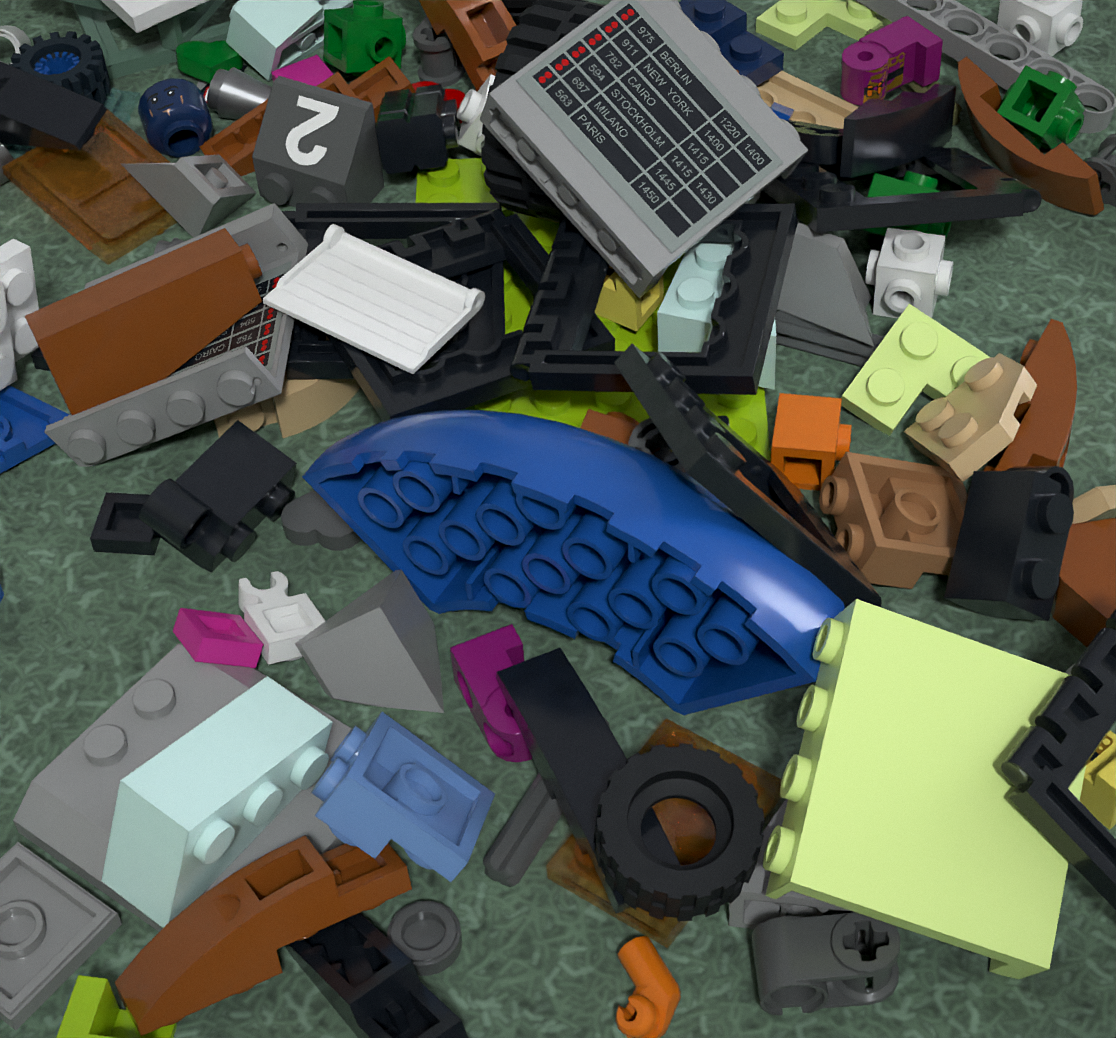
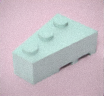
[226,0,355,81]

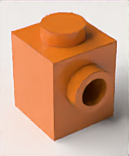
[771,393,852,491]

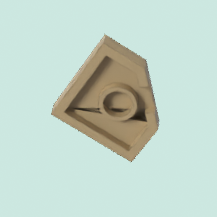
[904,353,1037,482]

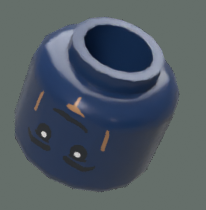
[138,78,213,157]

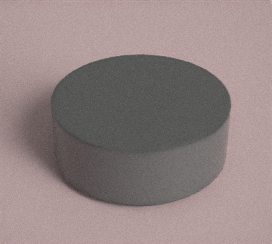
[387,901,462,976]

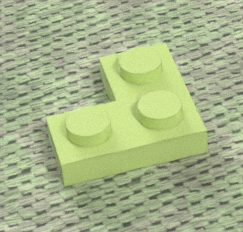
[756,0,893,50]
[841,304,990,436]

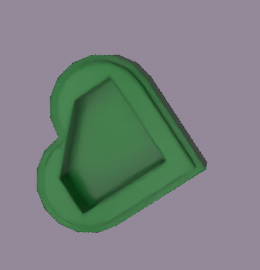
[176,40,243,84]

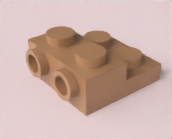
[819,452,968,589]

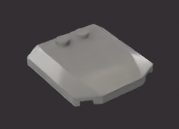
[13,643,351,932]

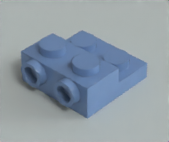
[311,712,495,882]

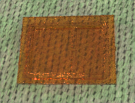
[2,109,178,265]

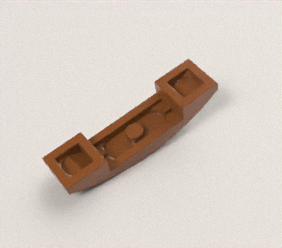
[958,56,1104,215]

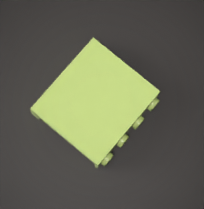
[763,599,1086,979]

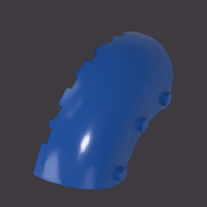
[302,410,845,715]

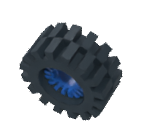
[9,31,111,104]

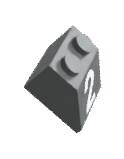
[252,76,385,207]

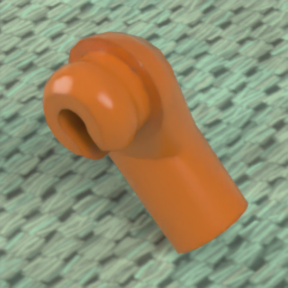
[616,936,681,1038]

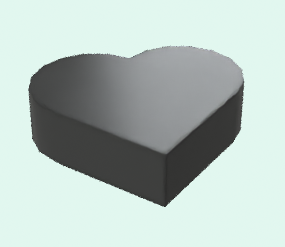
[281,490,361,551]

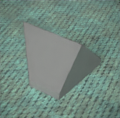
[120,155,256,237]
[777,222,874,346]
[295,570,444,713]

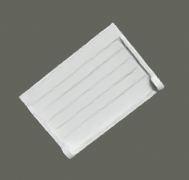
[263,224,485,374]

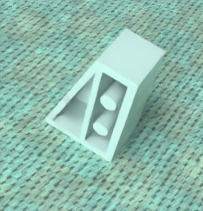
[657,242,776,390]
[101,676,333,928]

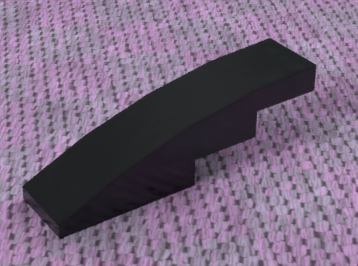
[840,84,956,178]
[496,648,681,914]
[284,913,468,1038]

